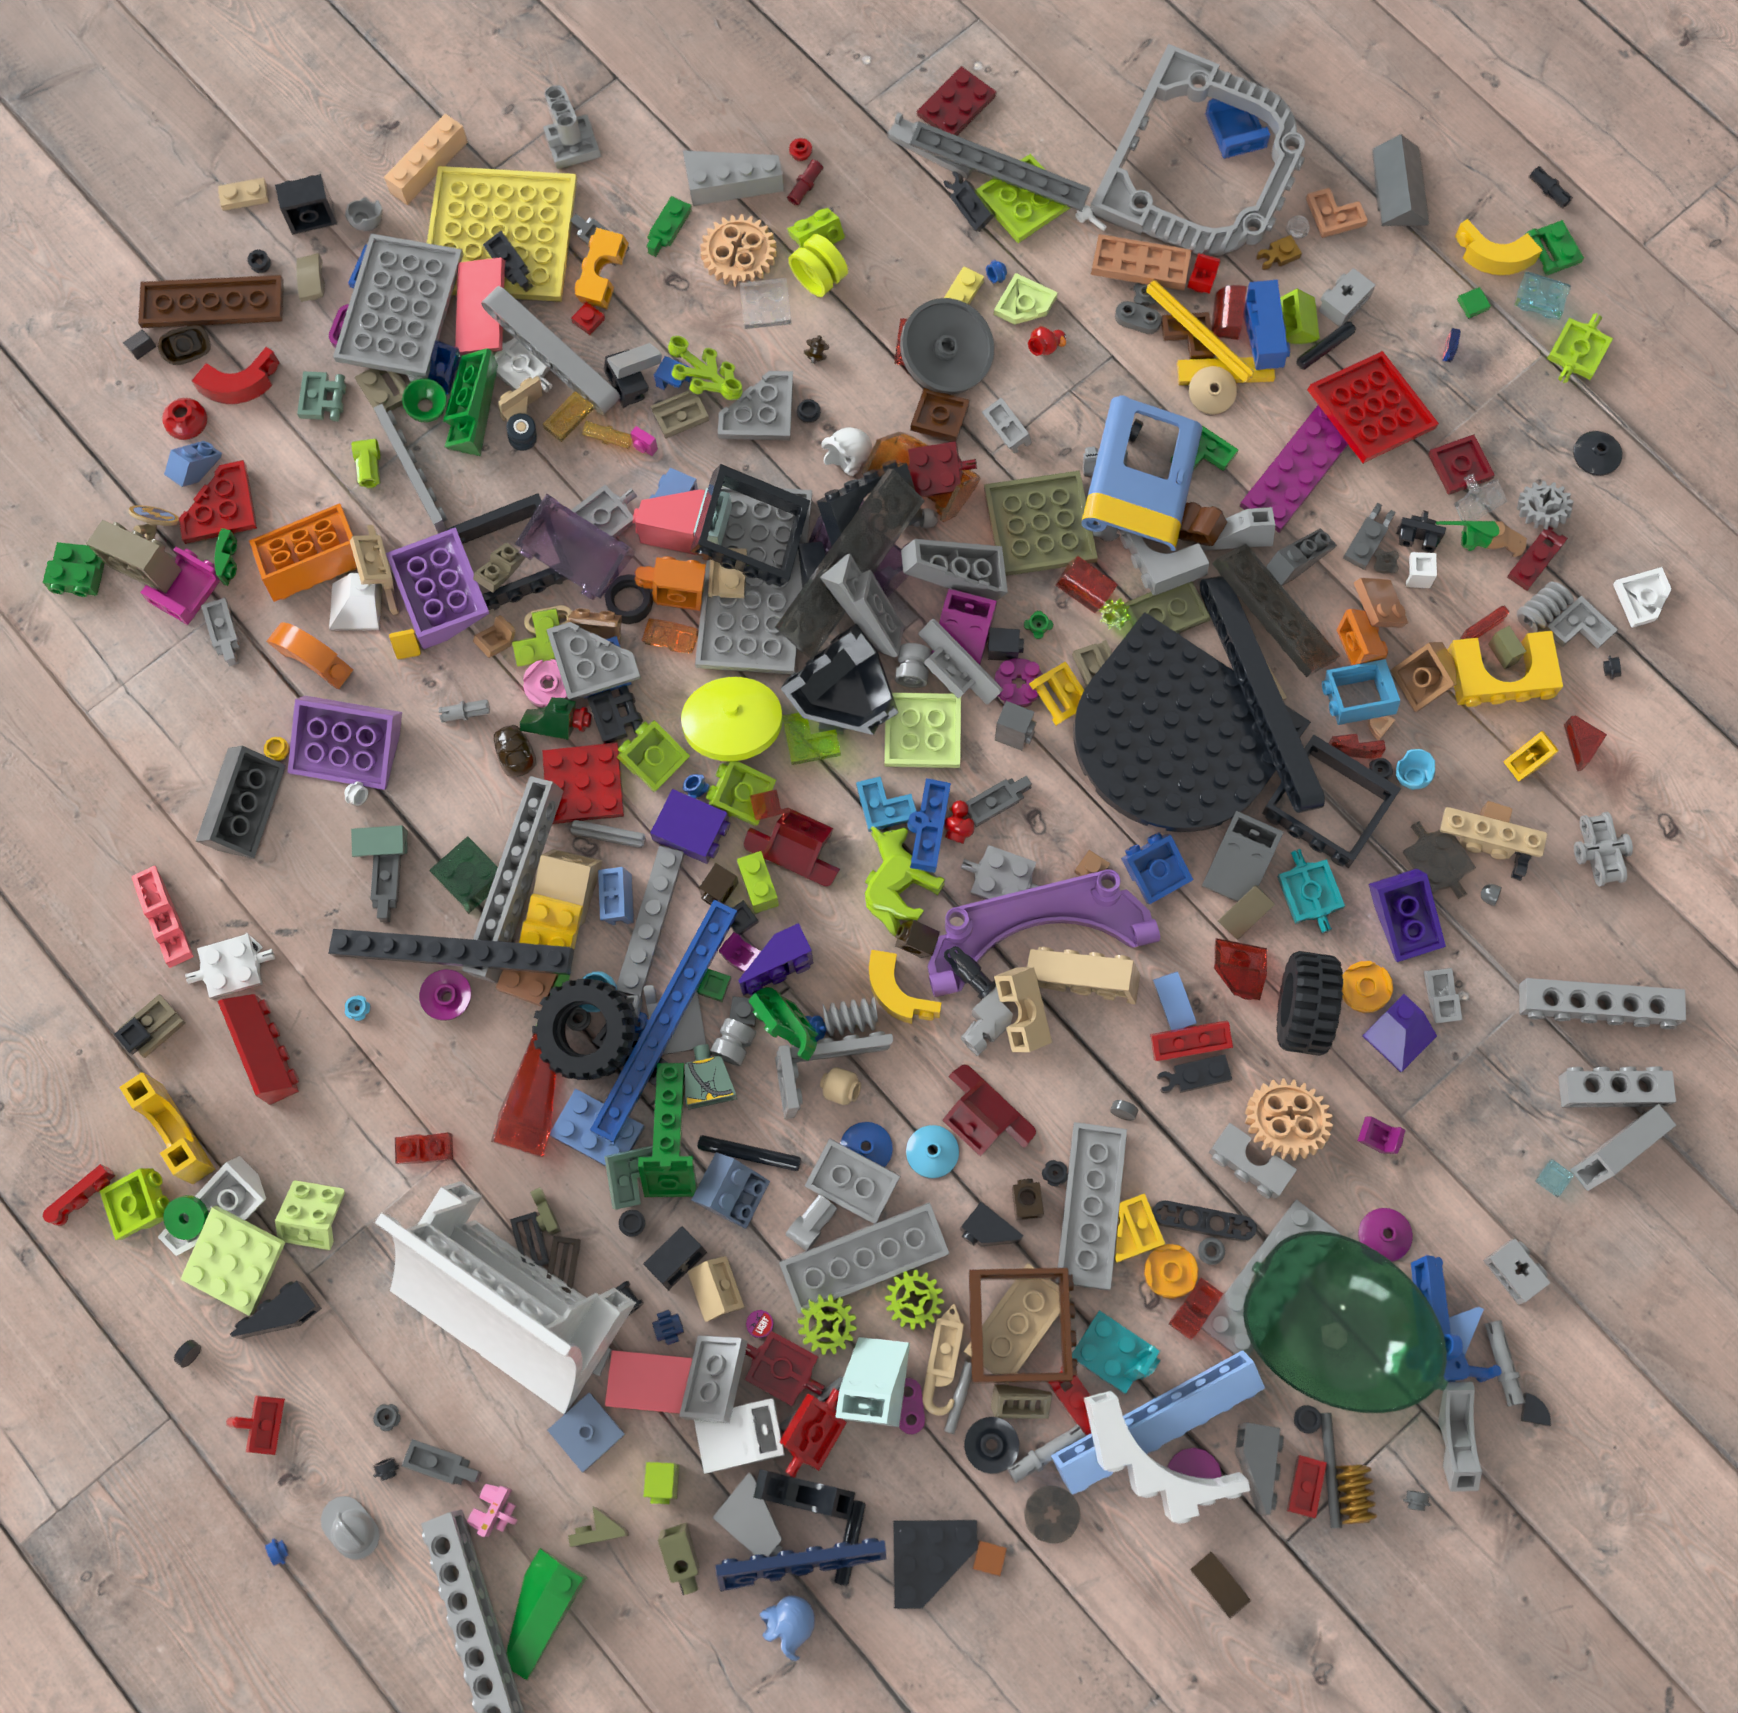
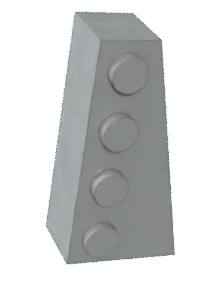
[901,539,1008,601]

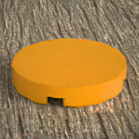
[1342,961,1393,1013]
[1144,1244,1199,1299]

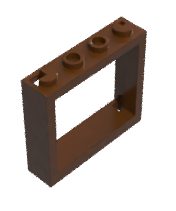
[969,1268,1078,1384]

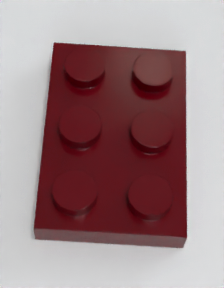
[917,66,996,136]

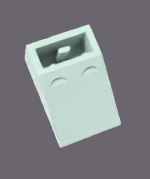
[836,1337,910,1427]

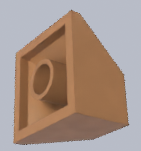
[1390,642,1457,712]

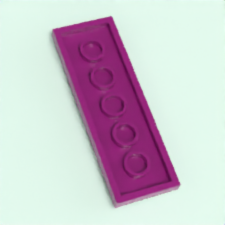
[1240,405,1348,533]

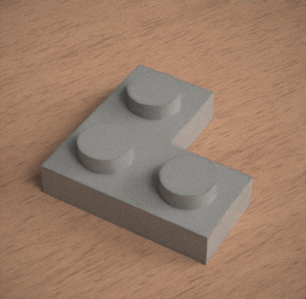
[1545,596,1618,649]

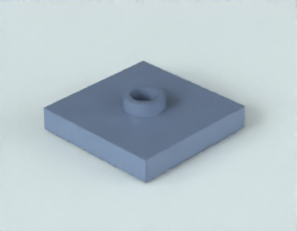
[547,1392,626,1473]

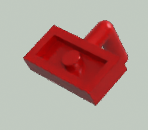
[226,1396,285,1455]

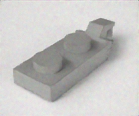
[201,598,240,667]

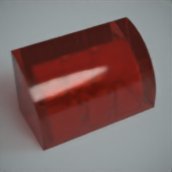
[1211,285,1247,340]
[1055,556,1118,614]

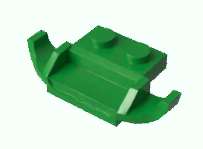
[748,987,818,1061]

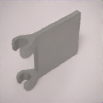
[644,985,706,1055]

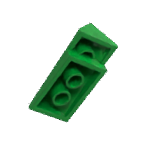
[443,348,498,456]

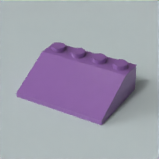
[386,527,489,649]
[288,696,402,790]

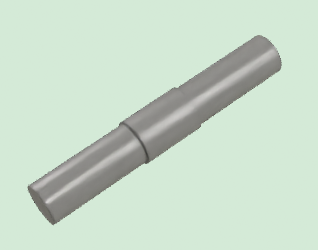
[944,1361,972,1434]

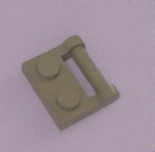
[355,368,407,412]

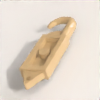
[922,1304,964,1415]

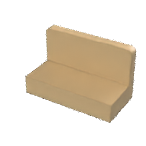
[688,1256,744,1322]

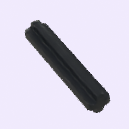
[1296,321,1356,370]
[834,1500,866,1586]

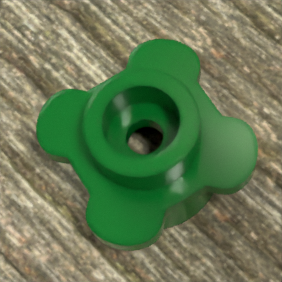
[1024,611,1053,639]

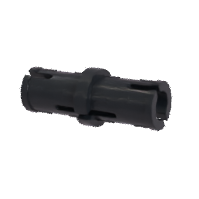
[1529,166,1573,209]

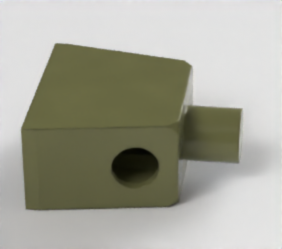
[658,1522,700,1595]

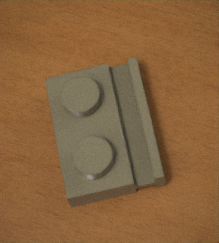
[651,390,709,439]
[1072,640,1112,687]
[119,994,186,1058]

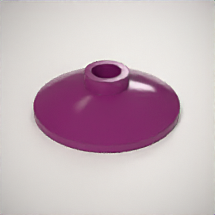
[419,969,472,1021]
[1358,1208,1413,1262]

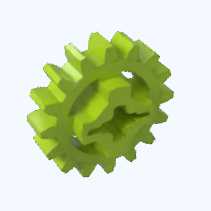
[885,1270,944,1331]
[797,1294,857,1355]

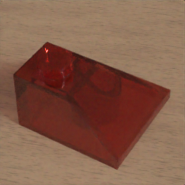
[1214,938,1267,1001]

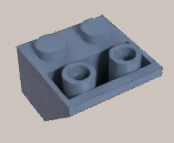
[692,1152,770,1229]

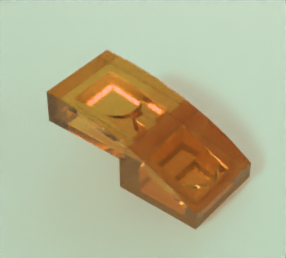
[642,618,699,653]

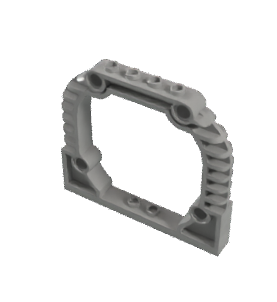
[1090,44,1305,256]

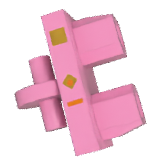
[467,1484,518,1537]

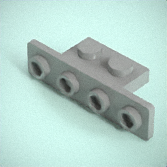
[918,619,1003,704]

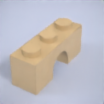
[994,967,1052,1052]

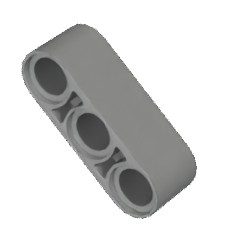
[545,85,581,145]

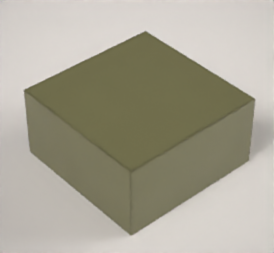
[1488,625,1526,670]

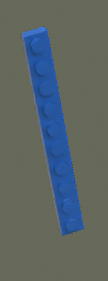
[590,900,738,1144]

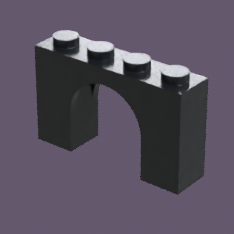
[817,460,924,557]

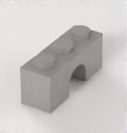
[1208,1123,1297,1199]

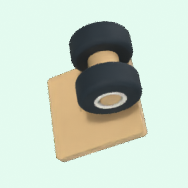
[498,376,542,451]

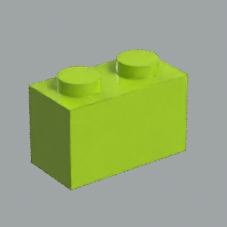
[737,851,779,914]
[644,1462,679,1504]

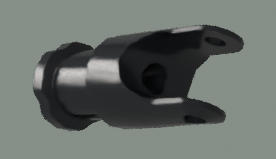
[944,946,996,999]

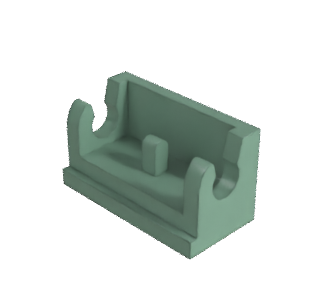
[351,825,408,858]

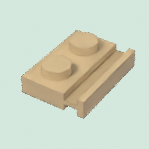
[708,548,747,598]

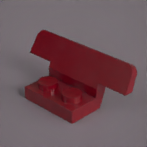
[744,808,840,886]
[942,1064,1036,1157]

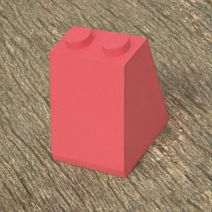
[633,489,705,555]

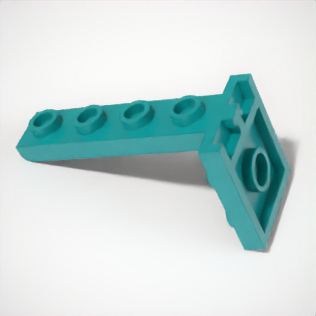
[1072,1310,1161,1394]

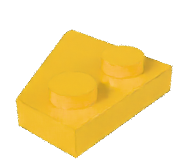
[1114,1193,1165,1263]

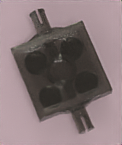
[1402,821,1476,900]

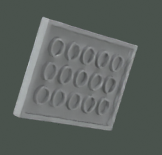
[333,234,464,378]

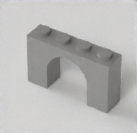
[1118,529,1209,596]

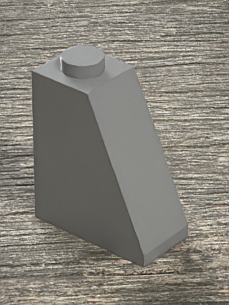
[712,1473,783,1557]

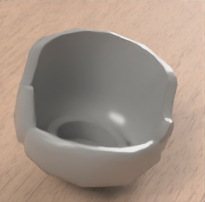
[345,197,383,231]

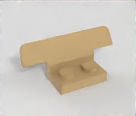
[350,525,399,615]

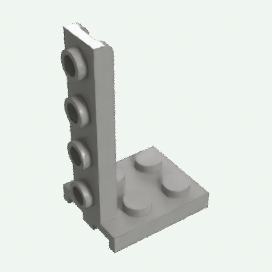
[775,1031,893,1119]

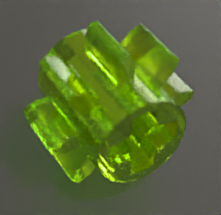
[1099,598,1131,630]

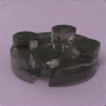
[1024,1486,1080,1544]

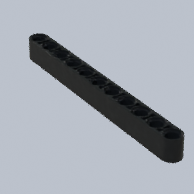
[1200,575,1325,813]

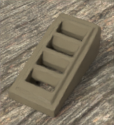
[991,1384,1052,1419]

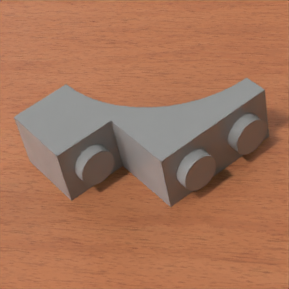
[1438,1382,1482,1492]

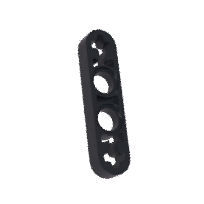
[1152,1200,1257,1242]

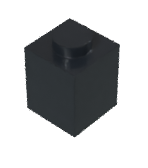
[988,627,1024,661]

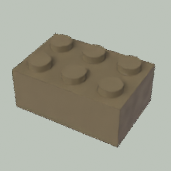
[86,520,182,594]

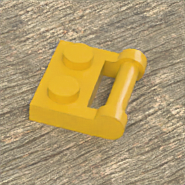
[1029,661,1084,726]

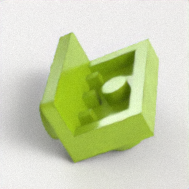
[787,208,845,248]

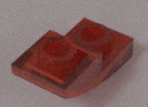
[395,1132,453,1164]

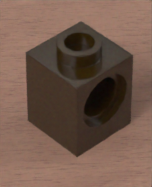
[699,863,739,906]
[895,920,940,958]
[1012,1179,1044,1221]

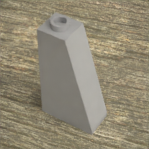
[1570,1104,1676,1191]

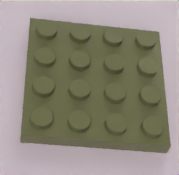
[984,470,1098,576]

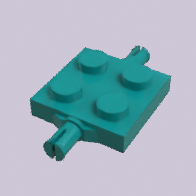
[1277,849,1345,934]

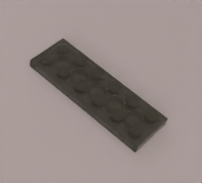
[1212,544,1340,678]

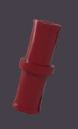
[787,160,824,206]

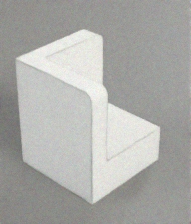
[1406,552,1437,588]

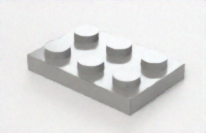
[805,1138,901,1224]
[679,1336,748,1423]

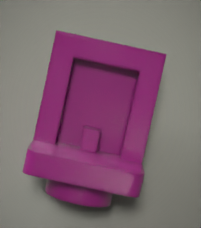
[719,932,761,973]
[1357,1116,1406,1154]

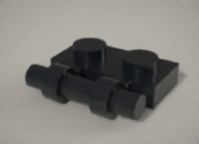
[587,685,643,744]

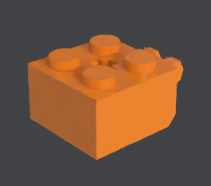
[635,556,706,611]

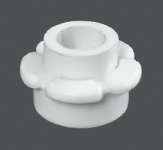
[344,782,368,806]

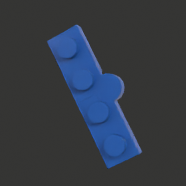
[907,778,951,873]

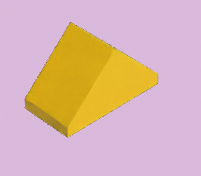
[1503,731,1559,782]

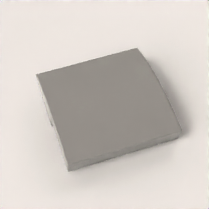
[543,114,601,169]

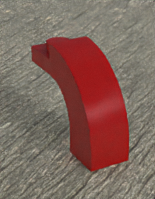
[191,347,280,404]

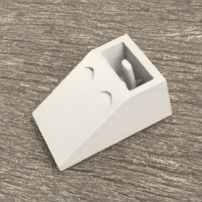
[694,1398,785,1474]

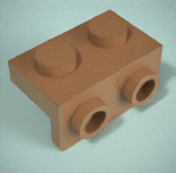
[568,608,622,644]

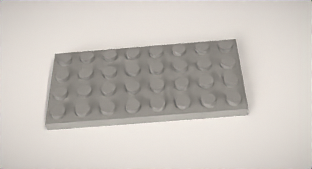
[695,486,813,675]

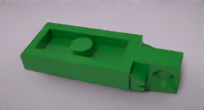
[646,196,692,257]

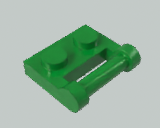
[1525,220,1584,275]

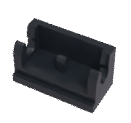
[604,349,649,408]
[643,1226,707,1291]

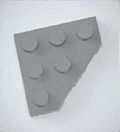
[718,371,793,440]
[546,622,641,701]

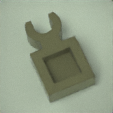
[530,1187,561,1236]

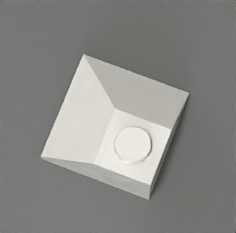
[329,573,382,631]

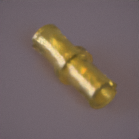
[582,421,632,449]

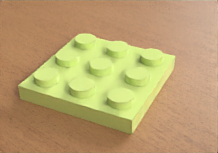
[884,693,961,768]
[180,1206,286,1316]

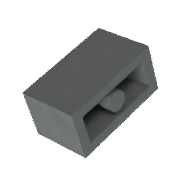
[994,701,1037,751]

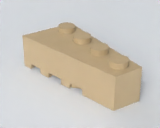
[1027,947,1140,1004]

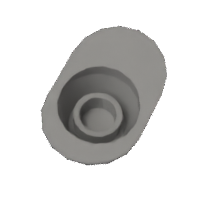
[321,1496,380,1560]

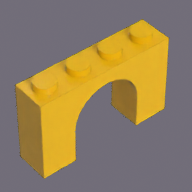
[1447,631,1563,707]
[119,1072,216,1185]

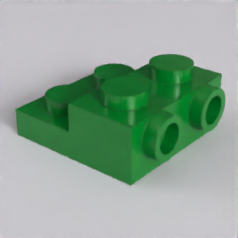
[42,542,105,597]

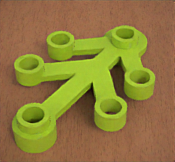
[668,336,743,400]

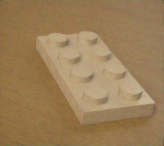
[964,1263,1072,1385]

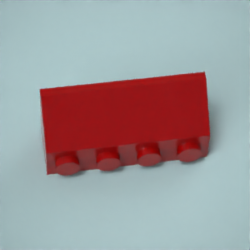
[218,994,299,1105]

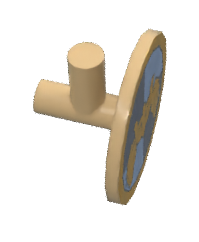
[128,505,179,541]

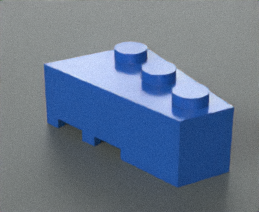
[1243,279,1290,370]

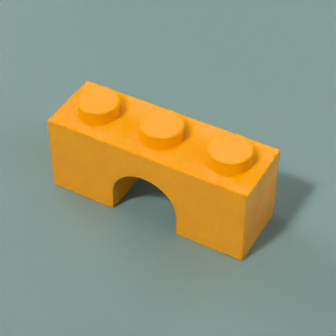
[574,228,629,309]

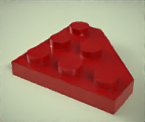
[179,460,257,544]

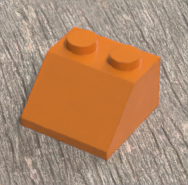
[1336,609,1388,665]

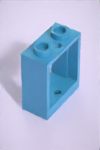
[1322,659,1401,725]

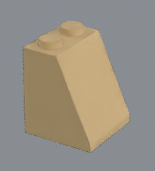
[533,849,602,926]

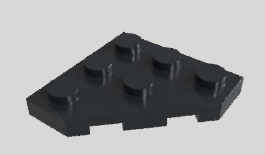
[893,1520,978,1609]

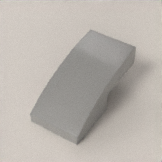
[1424,968,1462,1023]

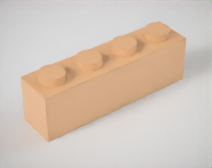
[384,114,468,205]

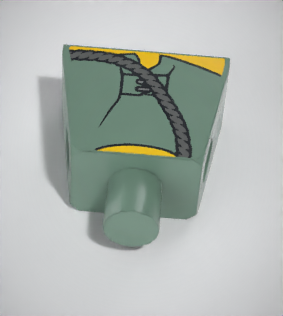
[685,1044,737,1110]

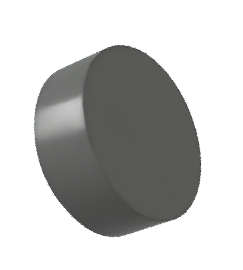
[1110,1100,1138,1121]

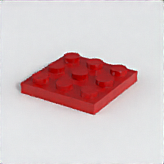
[542,742,624,824]

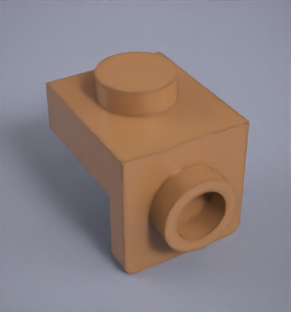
[473,615,516,658]

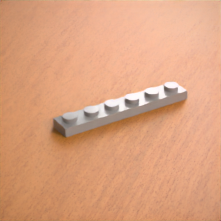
[374,404,448,534]
[617,846,685,998]

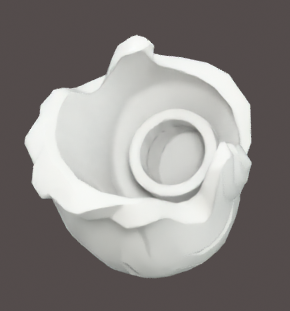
[822,427,872,476]

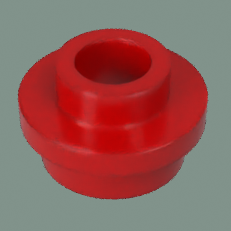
[789,138,812,161]
[573,707,592,732]

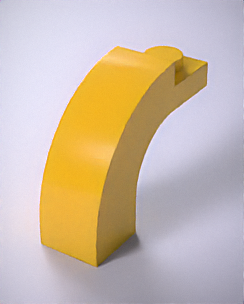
[1455,219,1542,275]
[869,949,942,1024]

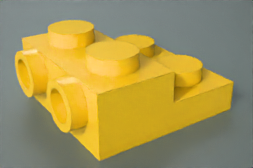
[519,894,583,949]

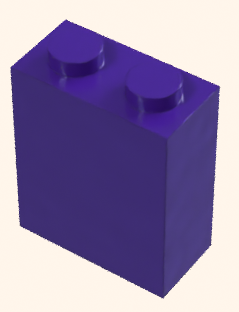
[650,789,731,864]

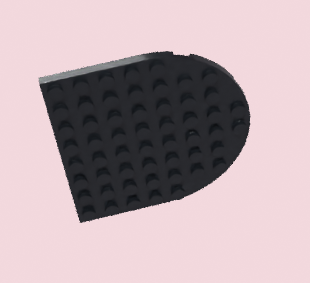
[1073,612,1311,832]

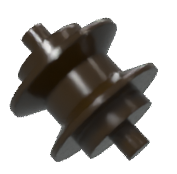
[804,335,829,364]

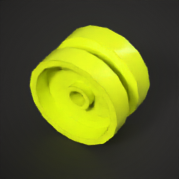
[788,234,848,297]

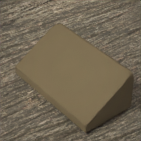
[1218,885,1275,940]

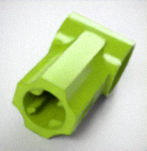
[351,438,381,488]

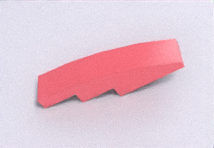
[131,866,194,968]

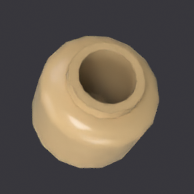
[820,1067,861,1105]

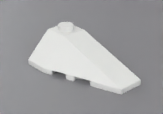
[158,1156,266,1256]

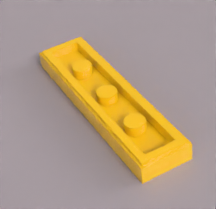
[1177,357,1275,385]

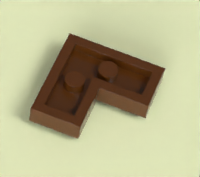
[1161,312,1214,360]

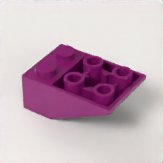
[931,589,997,665]

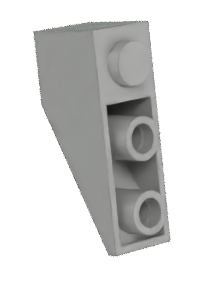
[1200,507,1275,550]

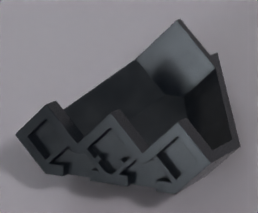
[781,623,899,735]

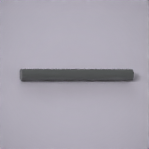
[1320,1413,1342,1528]

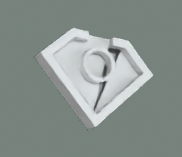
[1613,567,1671,628]

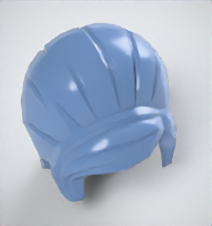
[760,1595,814,1661]

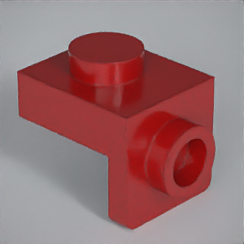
[1187,253,1220,294]

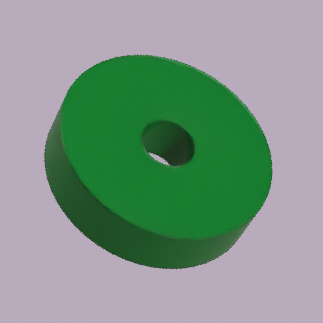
[163,1195,209,1240]

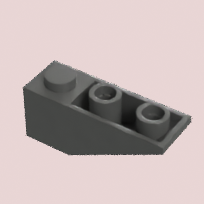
[1264,528,1337,587]

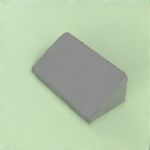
[607,343,662,379]

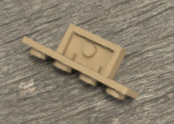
[1440,807,1547,860]

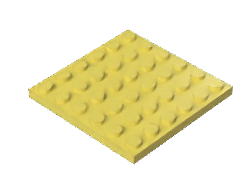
[427,166,577,302]

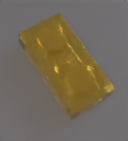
[543,391,594,442]

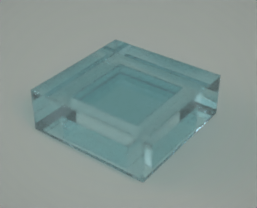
[1535,1159,1574,1197]

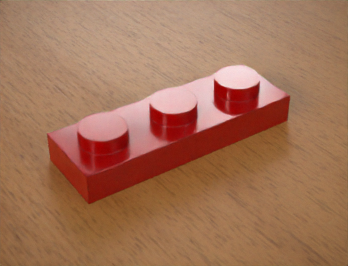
[1150,1020,1233,1061]

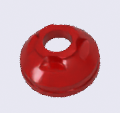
[162,398,208,440]

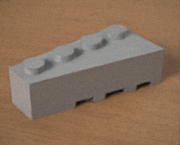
[683,151,784,206]

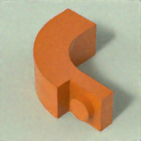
[266,622,354,689]

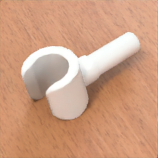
[1075,205,1107,231]

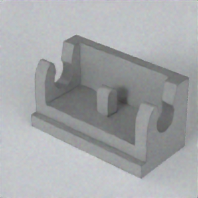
[982,397,1032,453]

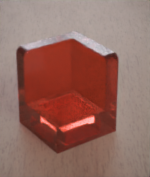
[750,790,790,820]

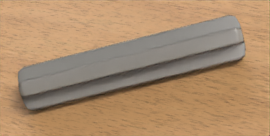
[571,820,645,848]

